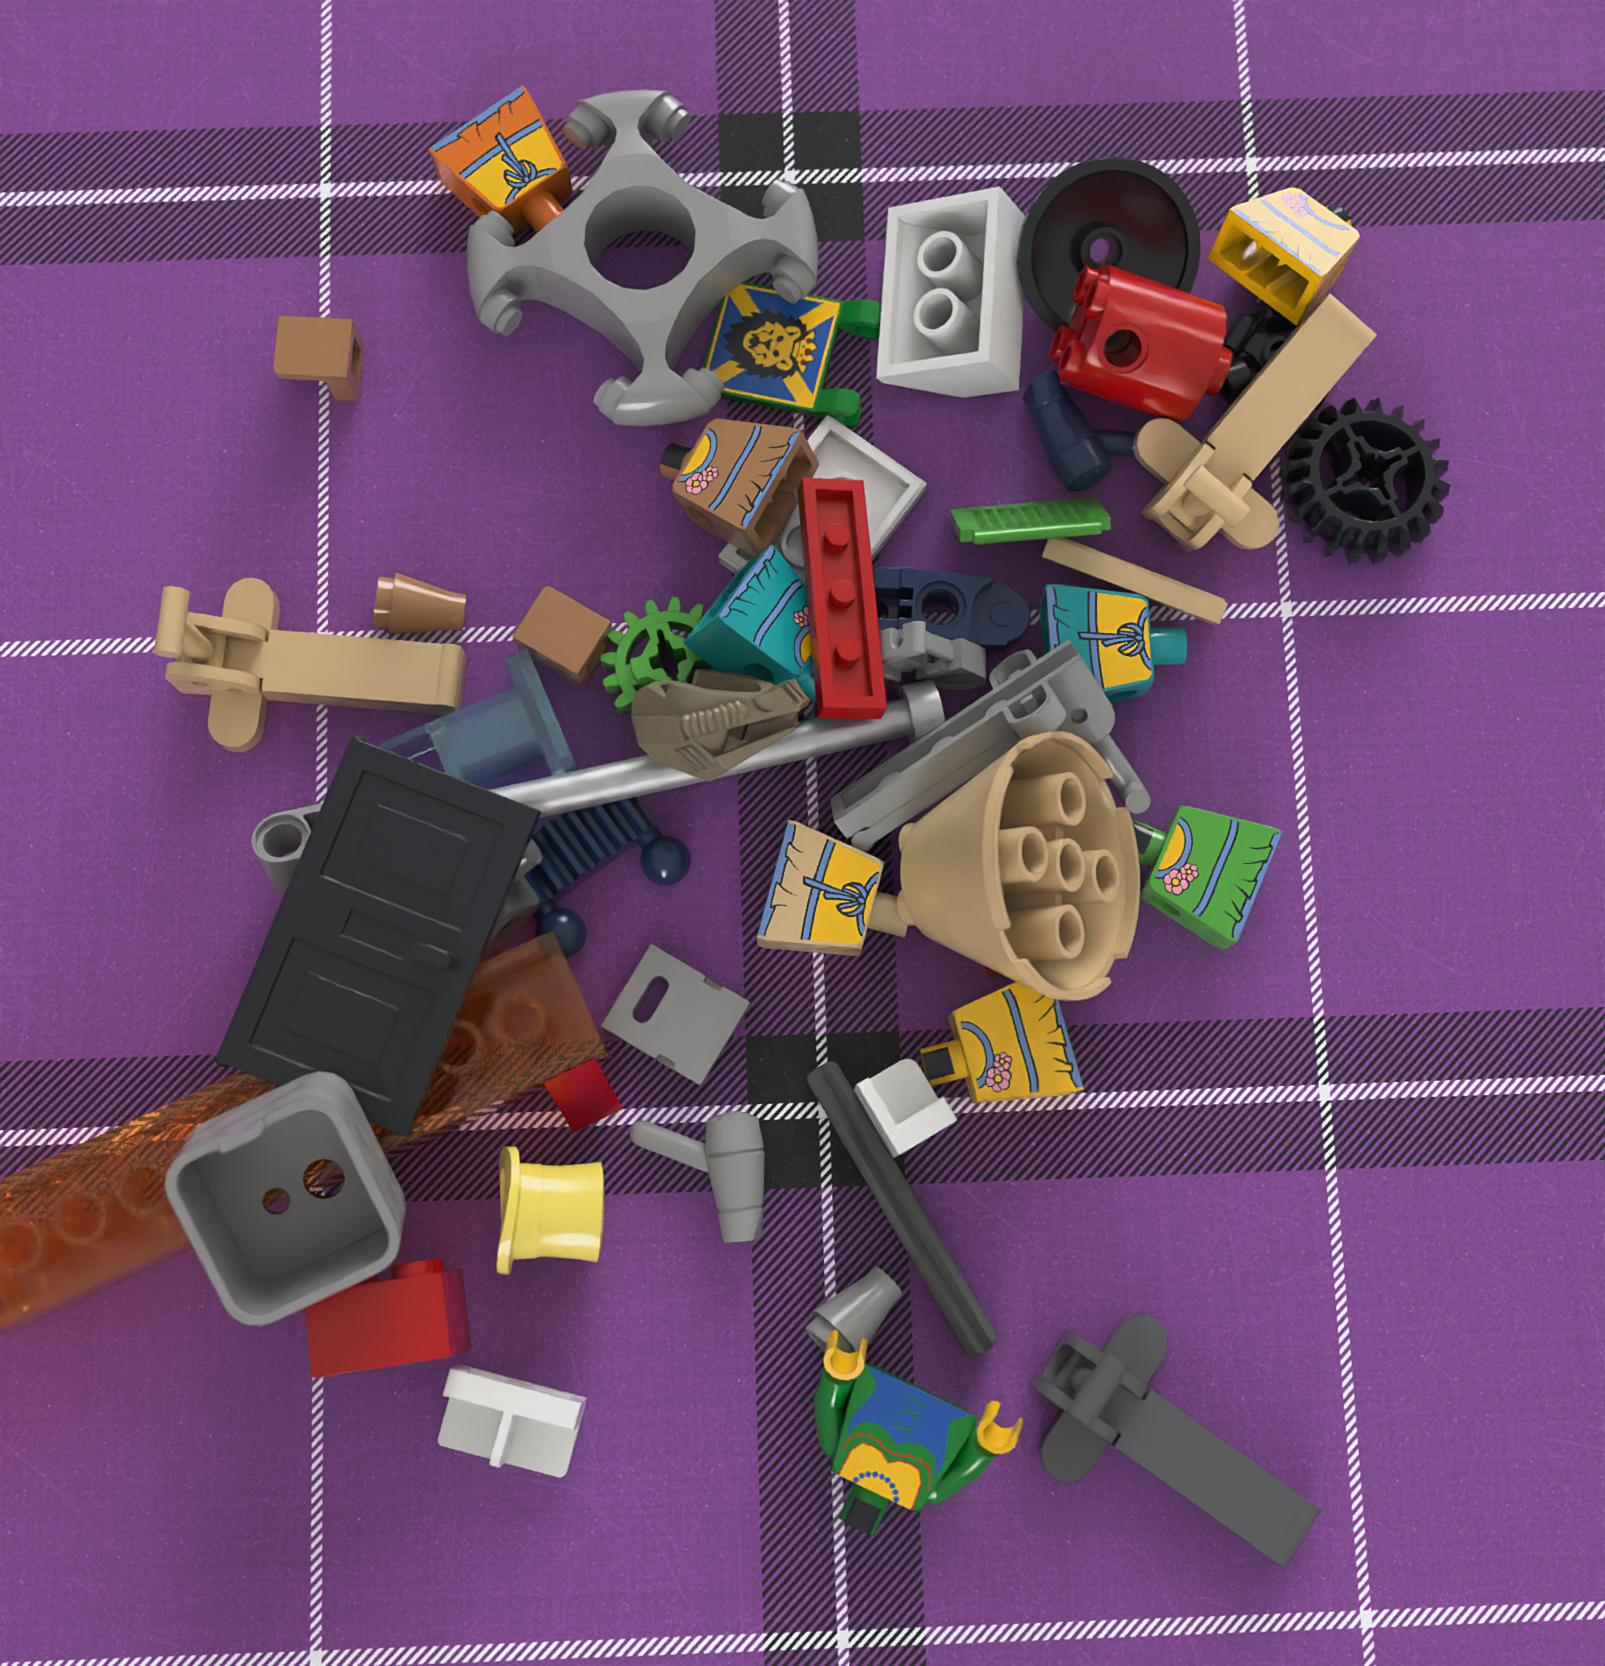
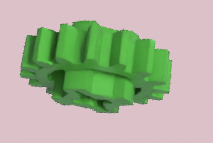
[600,597,717,715]

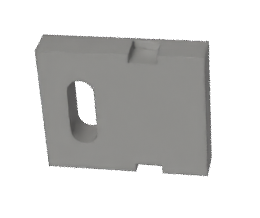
[601,944,751,1087]

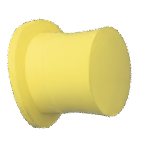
[497,1146,604,1275]

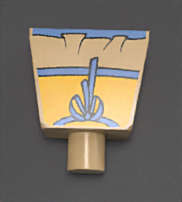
[757,820,908,956]

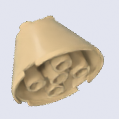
[897,731,1140,1001]

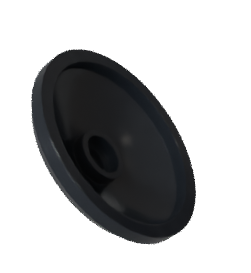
[1017,157,1201,339]

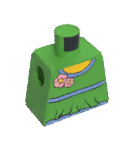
[1131,806,1283,951]

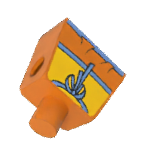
[429,85,573,236]

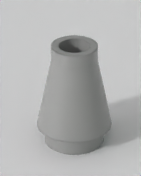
[805,1266,903,1353]

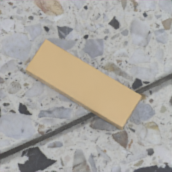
[1041,537,1228,625]

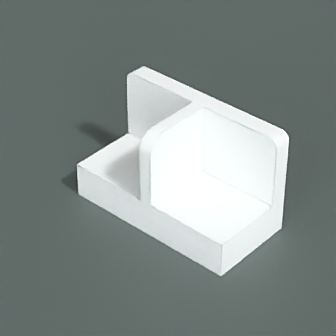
[853,1059,957,1158]
[438,1364,587,1477]

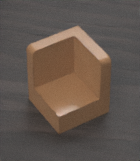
[273,315,365,401]
[512,586,613,690]

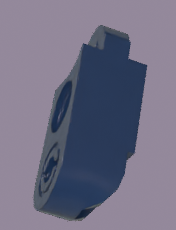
[873,566,1030,652]

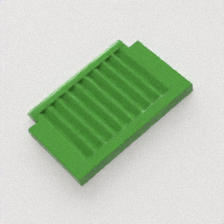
[950,497,1111,545]

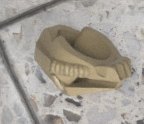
[631,669,810,782]

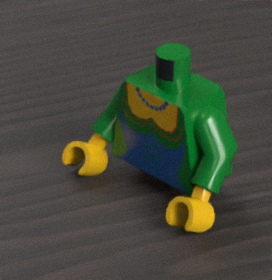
[813,1330,1024,1536]

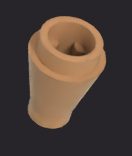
[373,572,467,634]

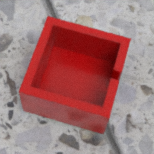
[304,1258,471,1378]

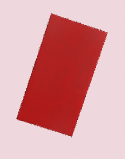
[544,1059,623,1133]

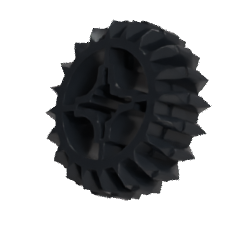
[1279,397,1451,565]

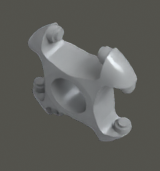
[466,89,819,426]

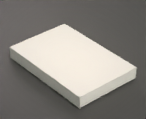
[718,415,927,585]

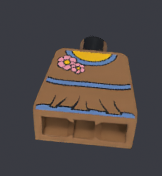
[660,418,820,557]

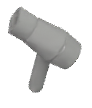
[630,1111,765,1243]

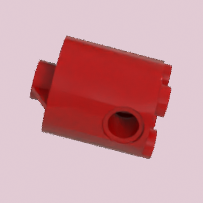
[1049,264,1232,424]

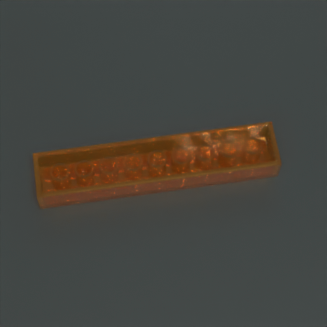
[0,931,612,1336]

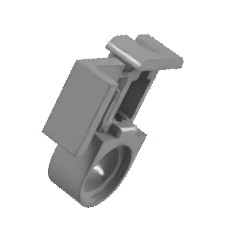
[879,621,986,690]

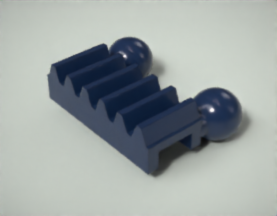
[524,797,691,959]

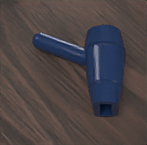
[1022,371,1137,492]

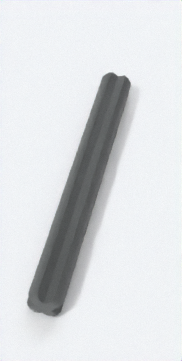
[807,1061,998,1357]

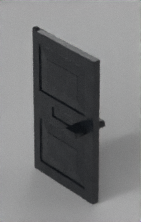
[215,735,542,1137]

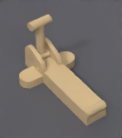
[1133,293,1377,553]
[154,578,467,753]

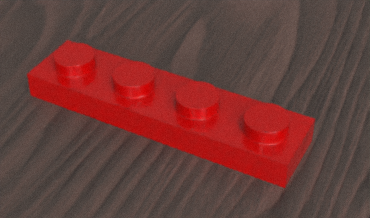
[797,478,887,719]

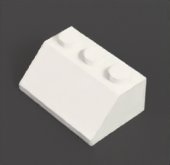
[876,186,1025,398]

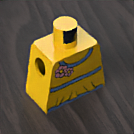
[1207,187,1360,325]
[920,982,1084,1104]

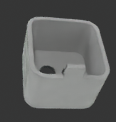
[165,1071,406,1326]

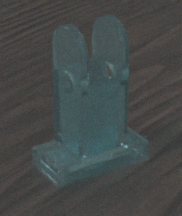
[377,649,578,786]

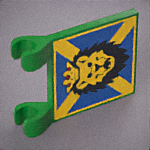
[703,282,881,429]

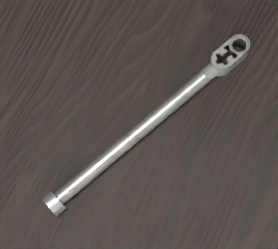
[251,679,945,894]

